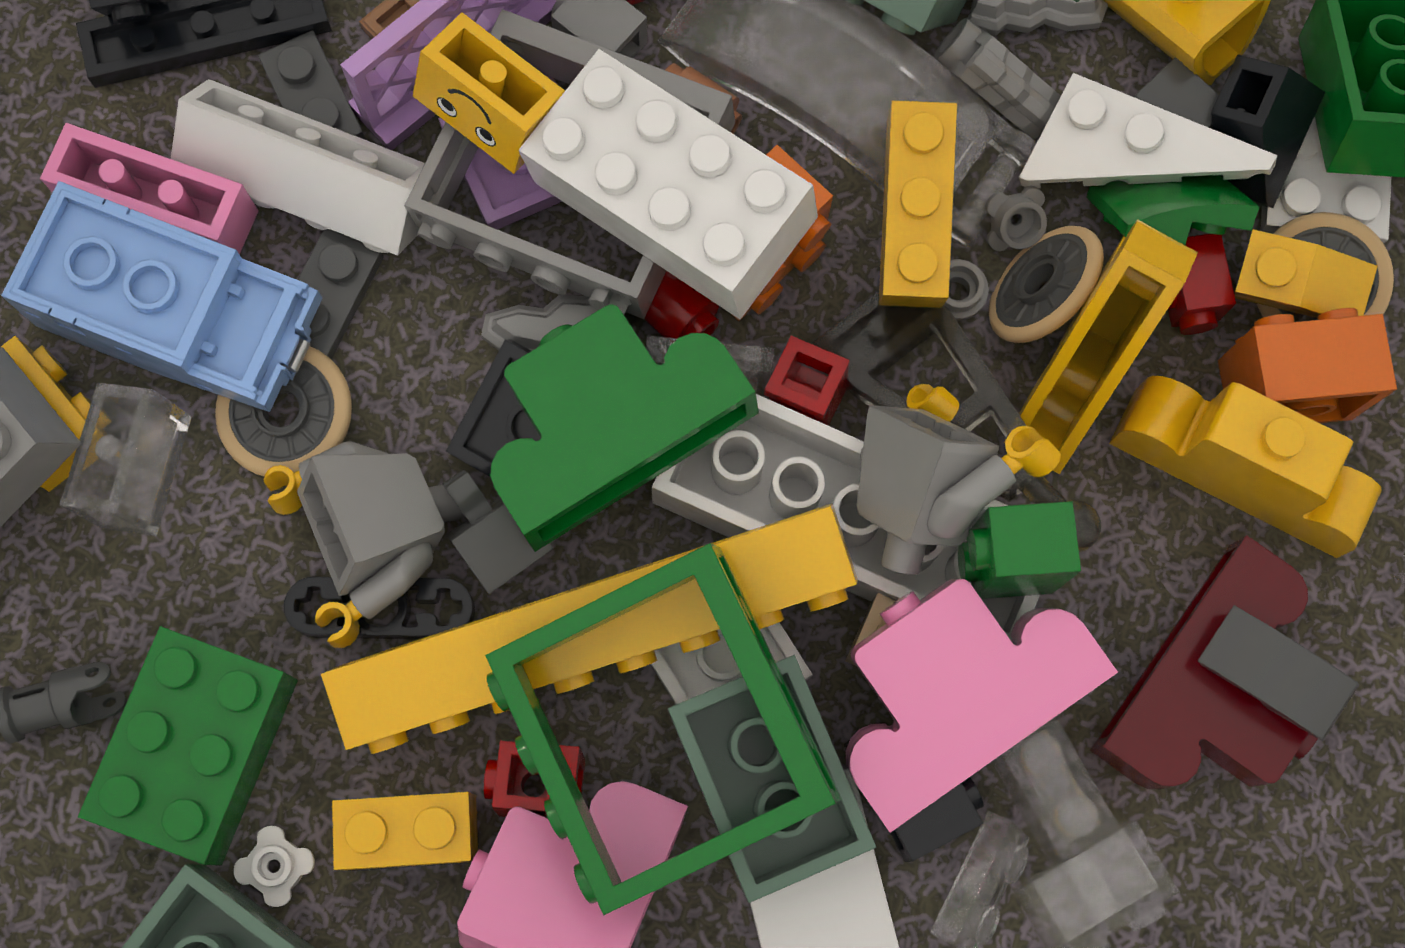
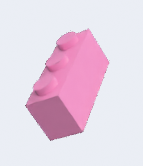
[40,123,258,254]

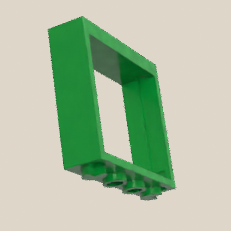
[485,543,842,916]

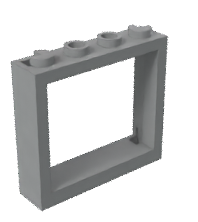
[404,9,735,319]

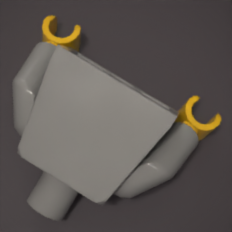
[857,384,1061,575]
[264,441,463,648]

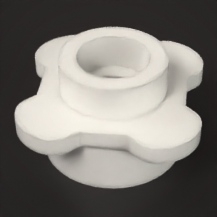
[234,826,315,907]

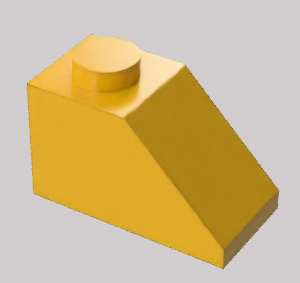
[1235,229,1378,318]

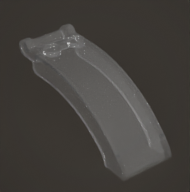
[657,0,1036,247]

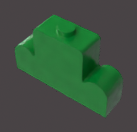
[490,304,759,552]

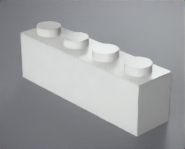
[171,79,425,256]

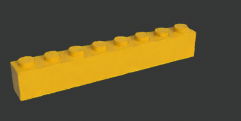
[321,503,858,754]

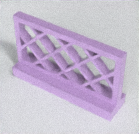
[340,0,556,150]

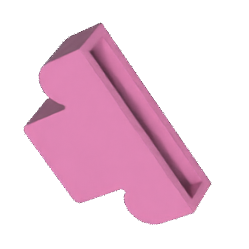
[846,579,1118,833]
[457,781,688,948]

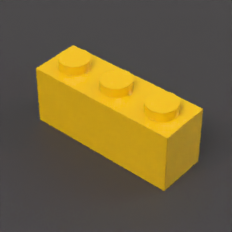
[879,100,957,308]

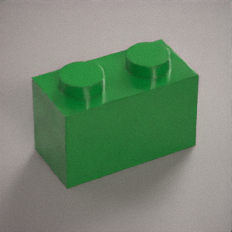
[958,501,1081,599]

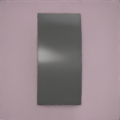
[1198,605,1359,742]

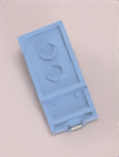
[1,181,322,412]

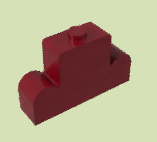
[1090,535,1318,789]

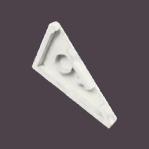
[1019,73,1277,188]

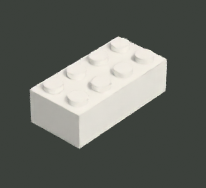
[518,49,818,319]

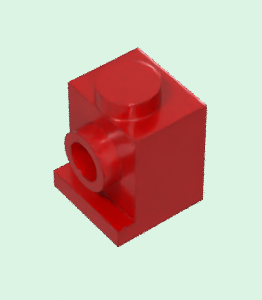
[1167,234,1236,335]
[764,336,850,426]
[484,741,585,819]

